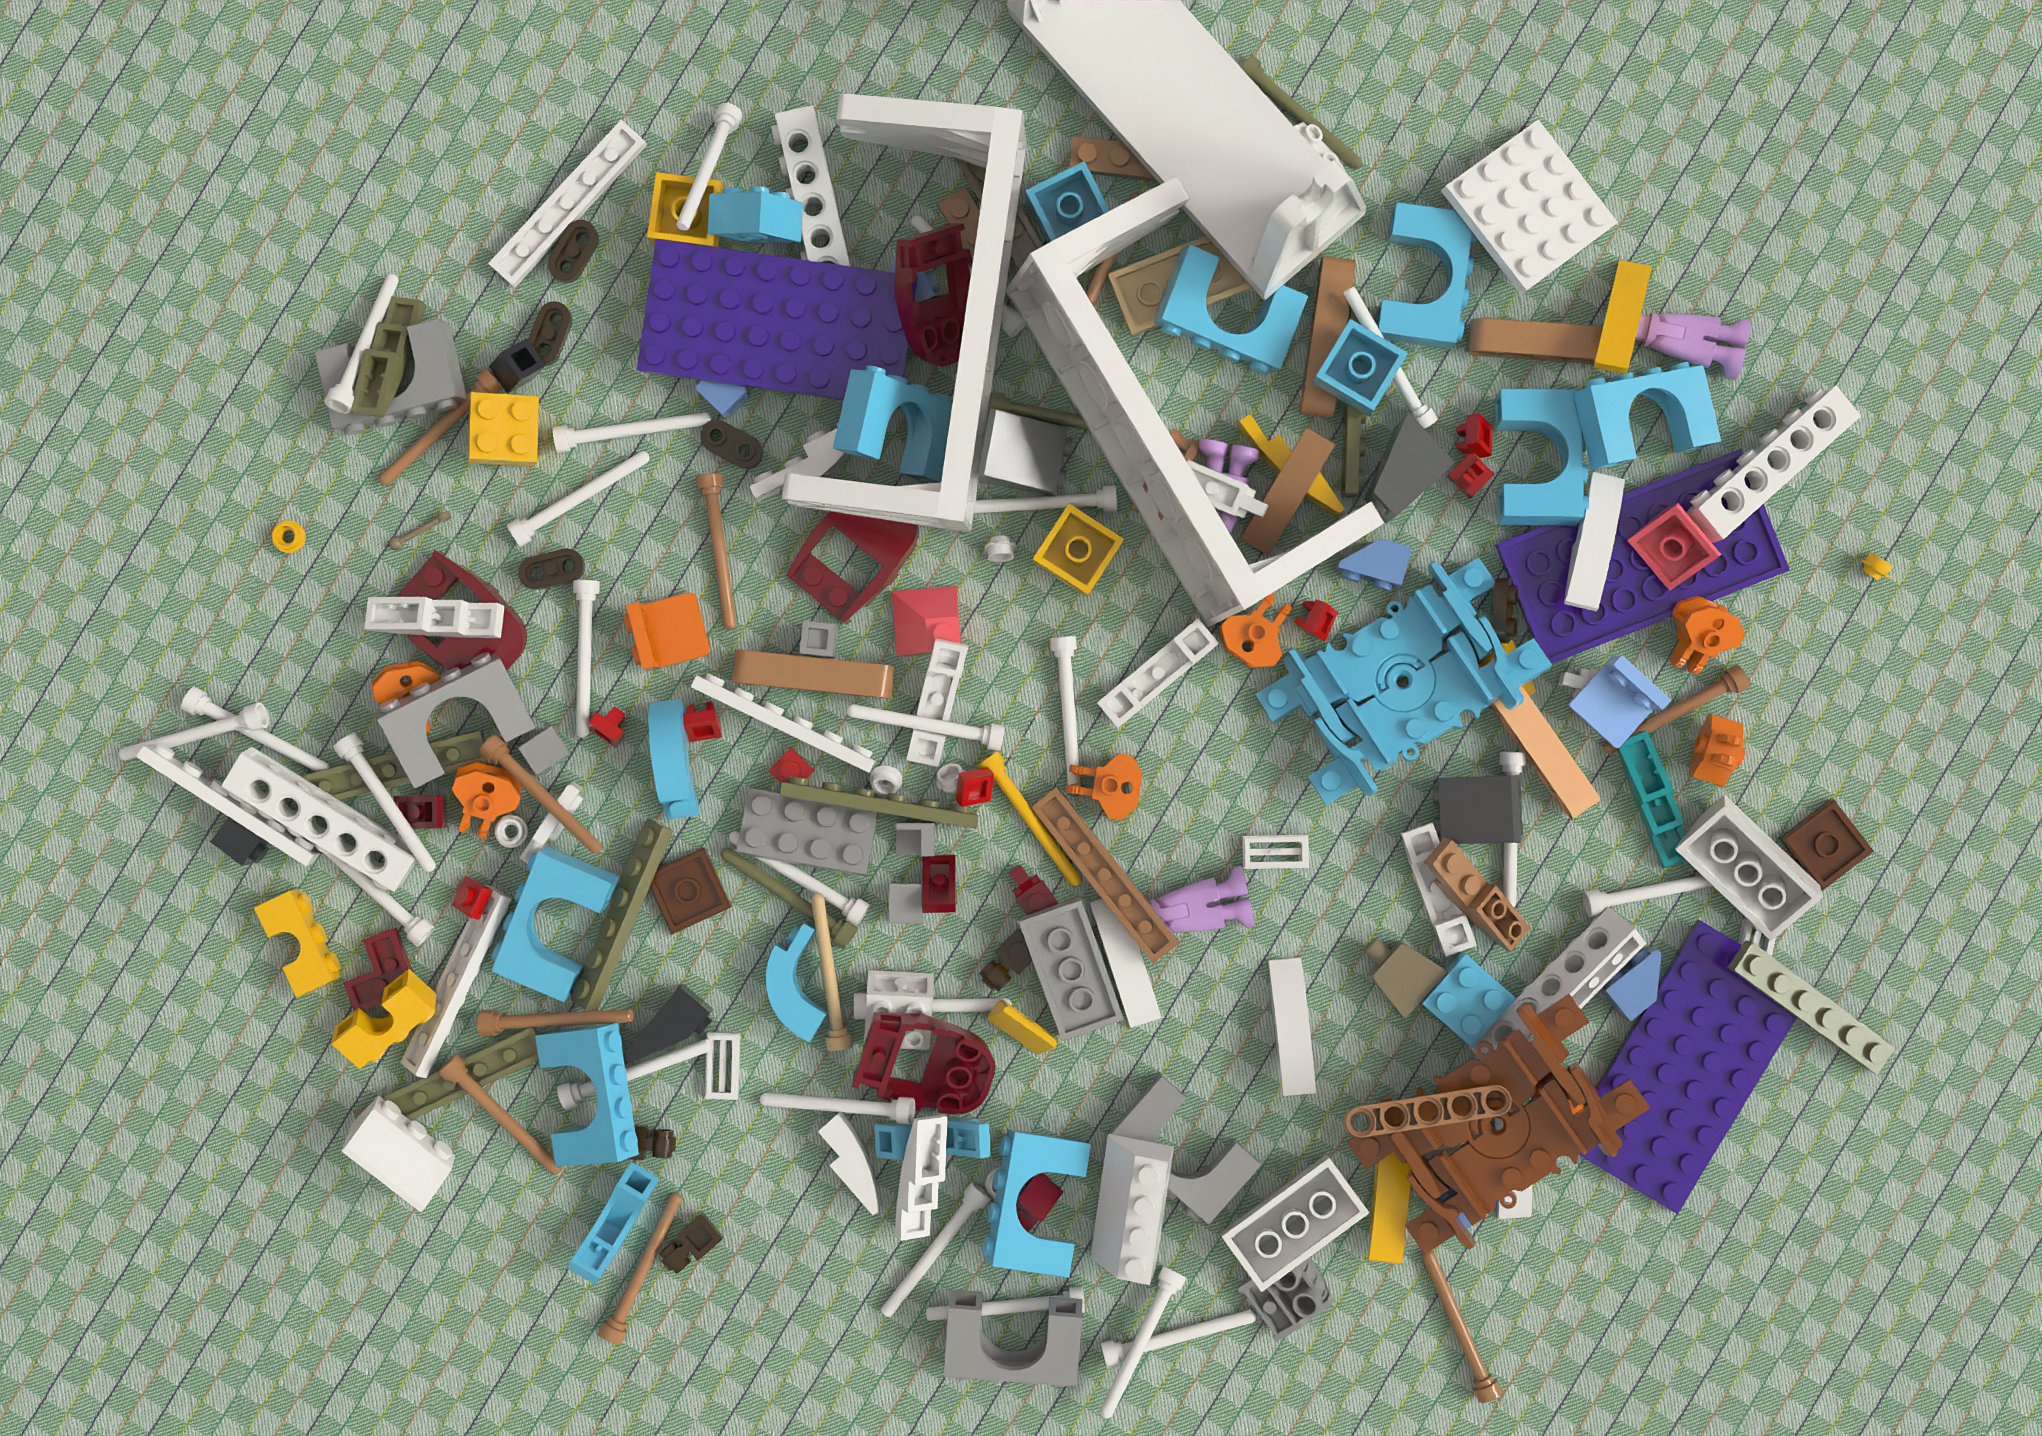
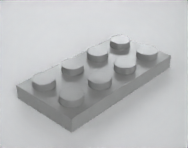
[736,788,879,877]
[1018,897,1124,1041]

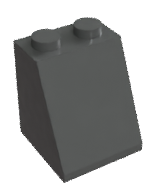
[978,409,1073,496]
[1364,414,1455,523]
[1432,775,1523,844]

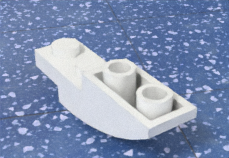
[749,422,849,502]

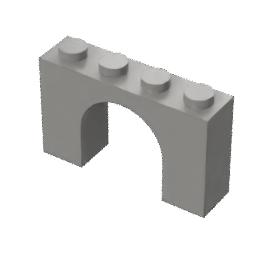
[315,319,467,435]
[374,652,536,789]
[1108,1073,1261,1225]
[944,1289,1082,1387]

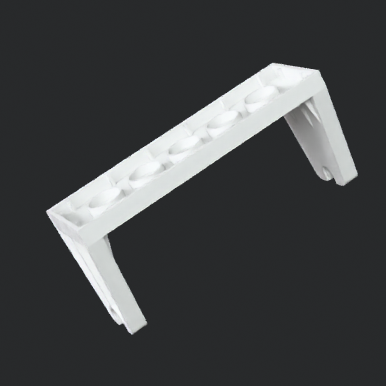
[1007,0,1366,301]
[782,94,1027,533]
[1006,177,1384,627]

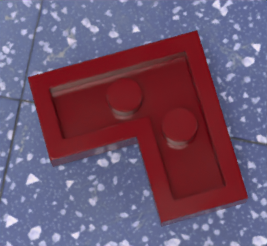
[343,927,414,1011]

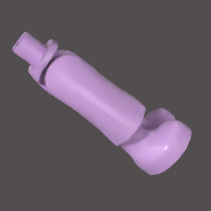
[1635,312,1751,381]
[1198,439,1261,533]
[1150,866,1255,932]

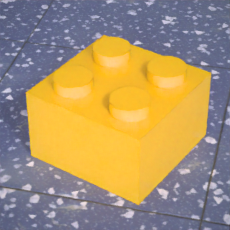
[647,172,725,248]
[468,392,539,467]
[1033,504,1124,598]

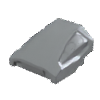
[1237,1258,1333,1342]

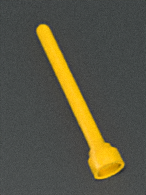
[977,751,1082,887]

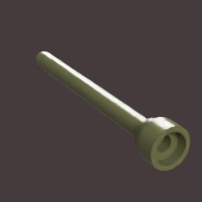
[1241,54,1363,170]
[988,391,1089,430]
[720,848,858,950]

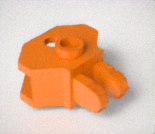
[1218,593,1292,668]
[1670,595,1745,674]
[371,660,440,734]
[1689,714,1745,787]
[1066,753,1143,821]
[452,760,522,839]

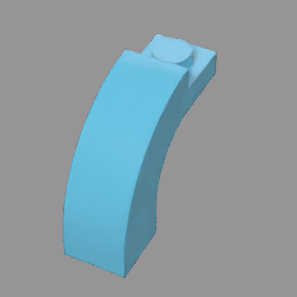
[648,699,699,820]
[766,921,828,1043]
[874,1117,991,1160]
[567,1162,660,1285]

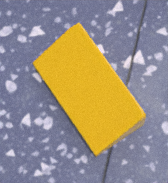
[987,999,1058,1054]

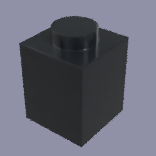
[489,338,546,394]
[210,817,269,866]

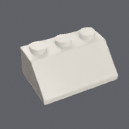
[342,1096,455,1212]

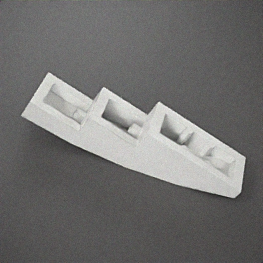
[1564,472,1625,611]
[364,597,504,638]
[1268,957,1316,1096]
[895,1115,947,1241]

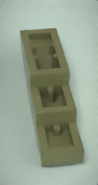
[350,296,426,418]

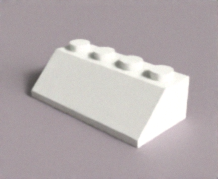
[1675,795,1822,941]
[1090,1134,1174,1285]
[1220,1154,1369,1292]

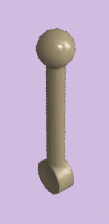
[389,511,452,550]

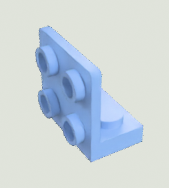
[1568,655,1671,748]

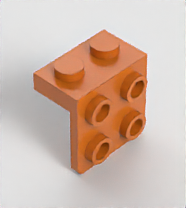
[623,592,711,671]

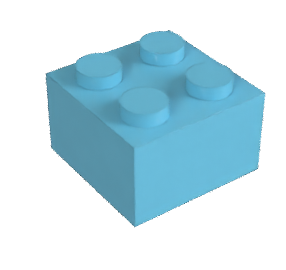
[1025,161,1110,244]
[708,186,803,244]
[1312,319,1408,416]
[1420,952,1516,1048]

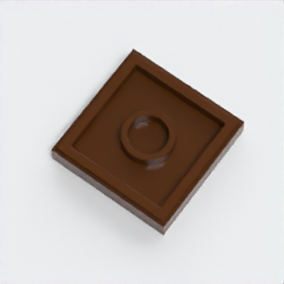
[1778,799,1874,891]
[650,847,733,935]

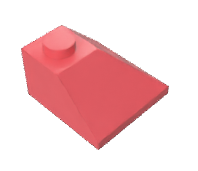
[892,586,961,657]

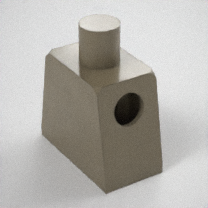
[1364,938,1448,1019]

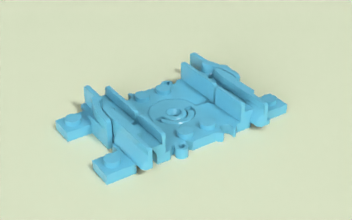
[1255,557,1552,806]

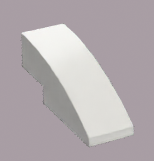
[818,1112,880,1215]

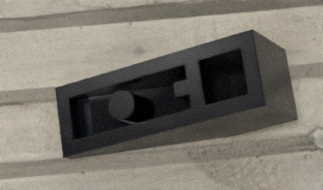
[623,984,714,1065]

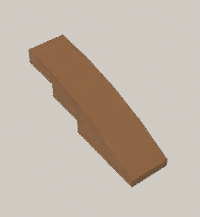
[1241,427,1336,556]

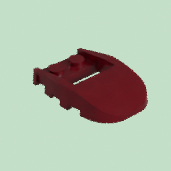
[894,223,973,367]
[786,511,919,625]
[396,550,527,671]
[852,1012,995,1115]

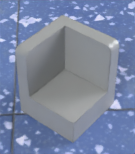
[799,620,839,658]
[518,726,569,775]
[895,822,935,856]
[889,882,923,924]

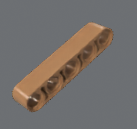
[1299,256,1356,418]
[1468,318,1603,364]
[732,649,895,699]
[1342,1085,1512,1137]

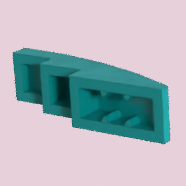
[1617,731,1686,869]

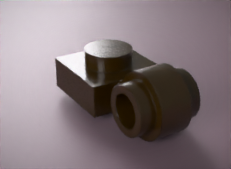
[979,928,1033,992]
[628,1124,677,1160]
[659,1212,724,1274]

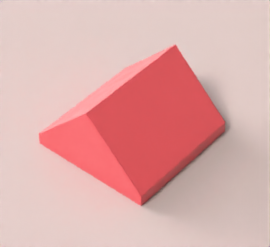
[1627,503,1721,591]

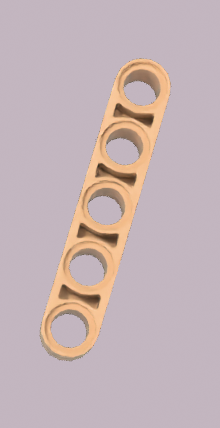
[1490,686,1600,820]

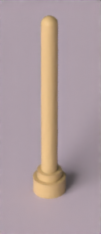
[811,893,853,1051]

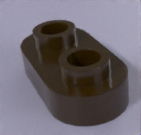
[548,220,599,283]
[528,301,573,367]
[700,420,763,469]
[518,548,585,590]
[1492,578,1518,644]

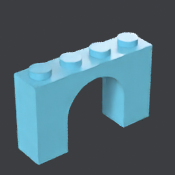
[1376,202,1477,349]
[1154,245,1308,375]
[1573,362,1721,470]
[833,365,953,483]
[1495,389,1589,526]
[491,846,620,1002]
[535,1023,639,1167]
[982,1129,1091,1278]

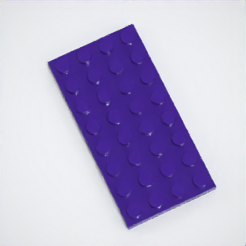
[637,239,918,409]
[1495,449,1790,664]
[1579,920,1796,1214]

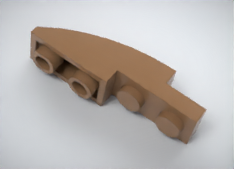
[1424,838,1530,952]

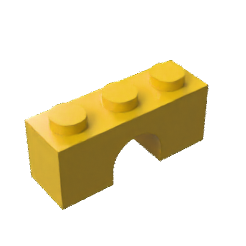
[254,889,342,998]
[331,969,436,1069]

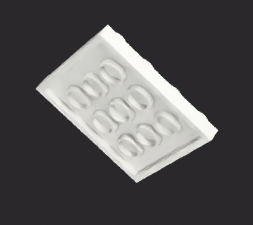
[1441,120,1618,295]

